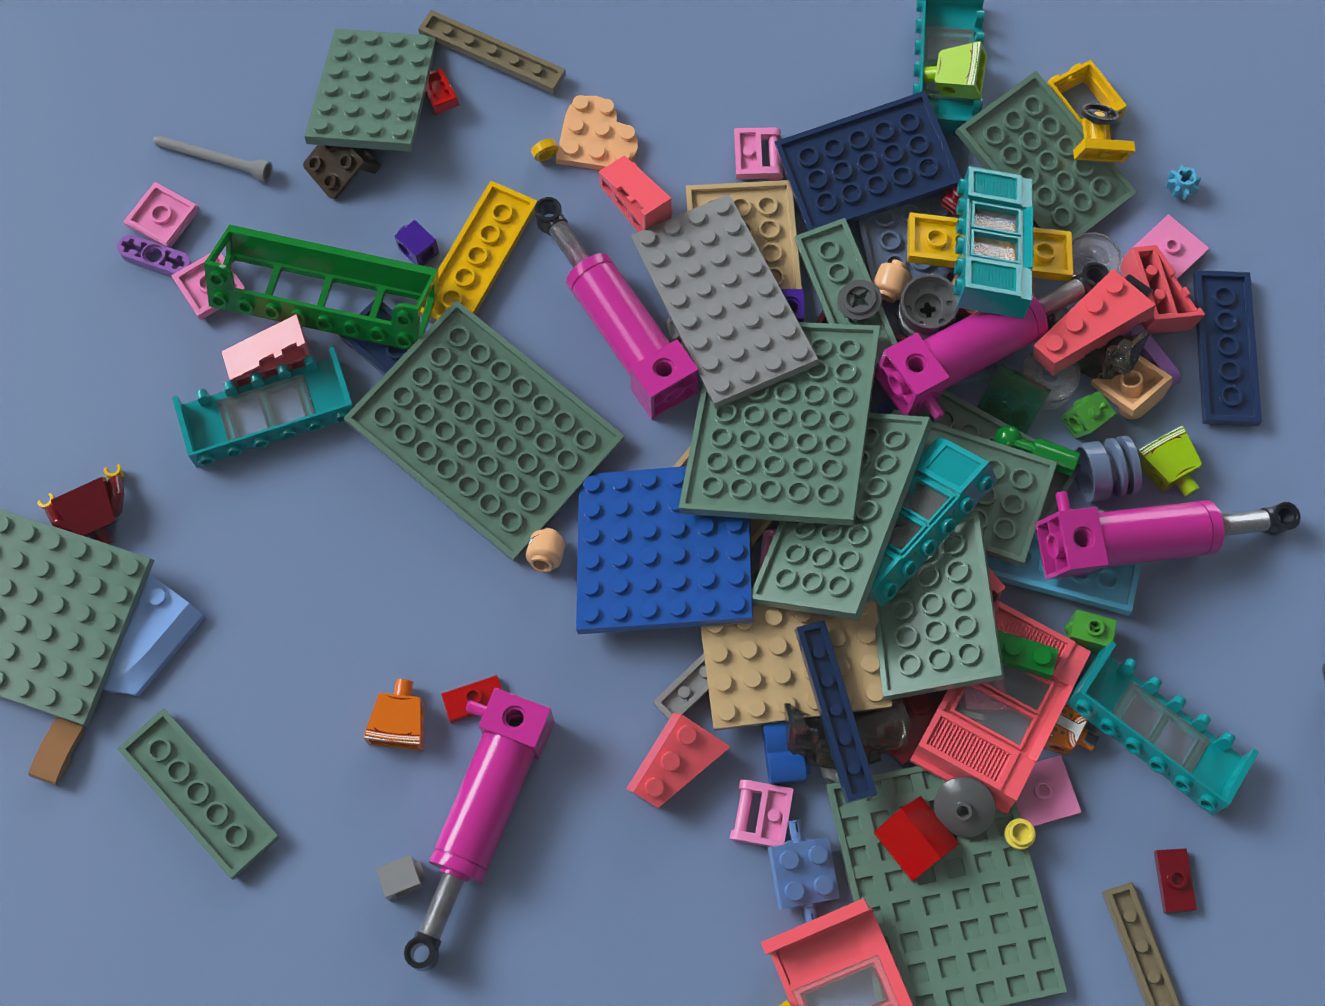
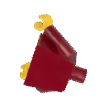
[37,464,125,544]

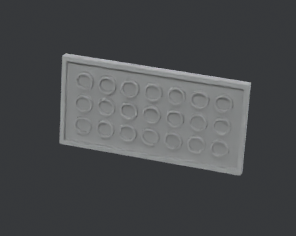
[631,194,819,409]

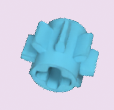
[1165,165,1201,201]

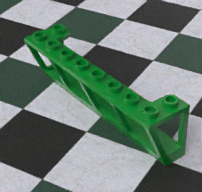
[204,225,438,350]

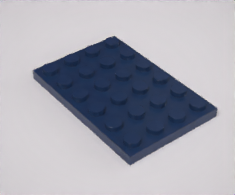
[774,91,961,231]

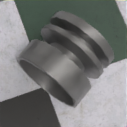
[897,274,959,340]

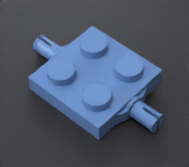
[768,819,840,923]

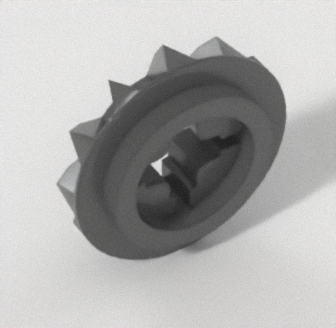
[837,280,882,322]

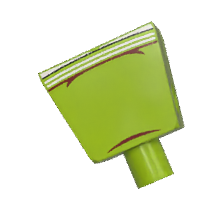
[923,41,988,100]
[1137,425,1202,498]

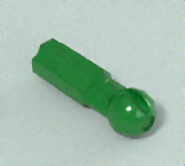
[994,426,1080,476]

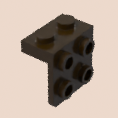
[303,145,381,199]

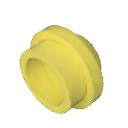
[1004,818,1036,850]

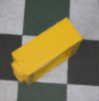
[1047,60,1127,126]

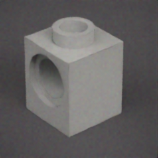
[375,855,426,901]

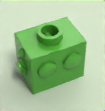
[1059,391,1116,439]
[1064,609,1117,655]

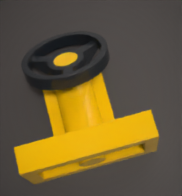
[1073,103,1135,163]

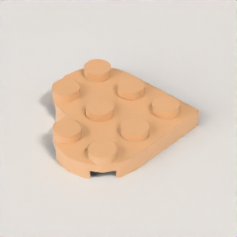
[556,95,638,170]

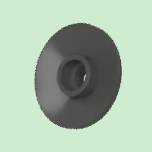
[934,777,996,837]

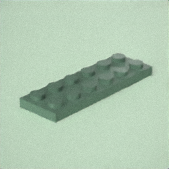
[794,218,897,368]
[117,708,280,880]

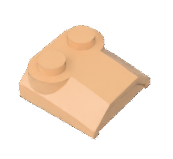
[1091,348,1172,419]

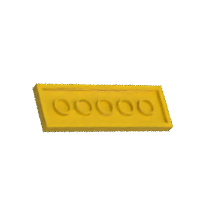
[420,180,538,322]
[907,212,1073,282]

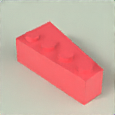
[1033,269,1156,375]

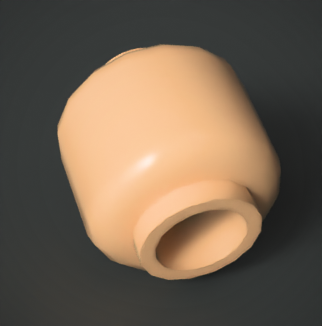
[872,260,913,303]
[526,528,566,572]

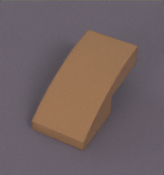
[28,717,85,786]

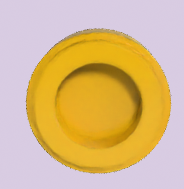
[531,138,558,162]

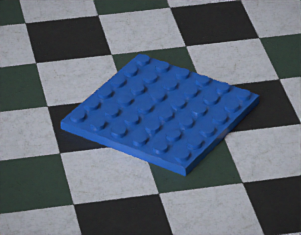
[576,466,753,634]

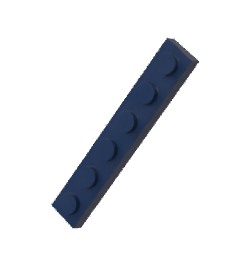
[795,620,877,804]

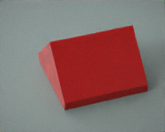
[873,796,960,882]

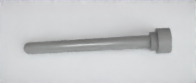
[153,135,273,182]

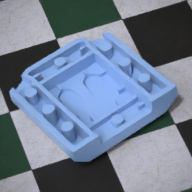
[103,574,206,697]

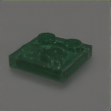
[977,363,1052,434]

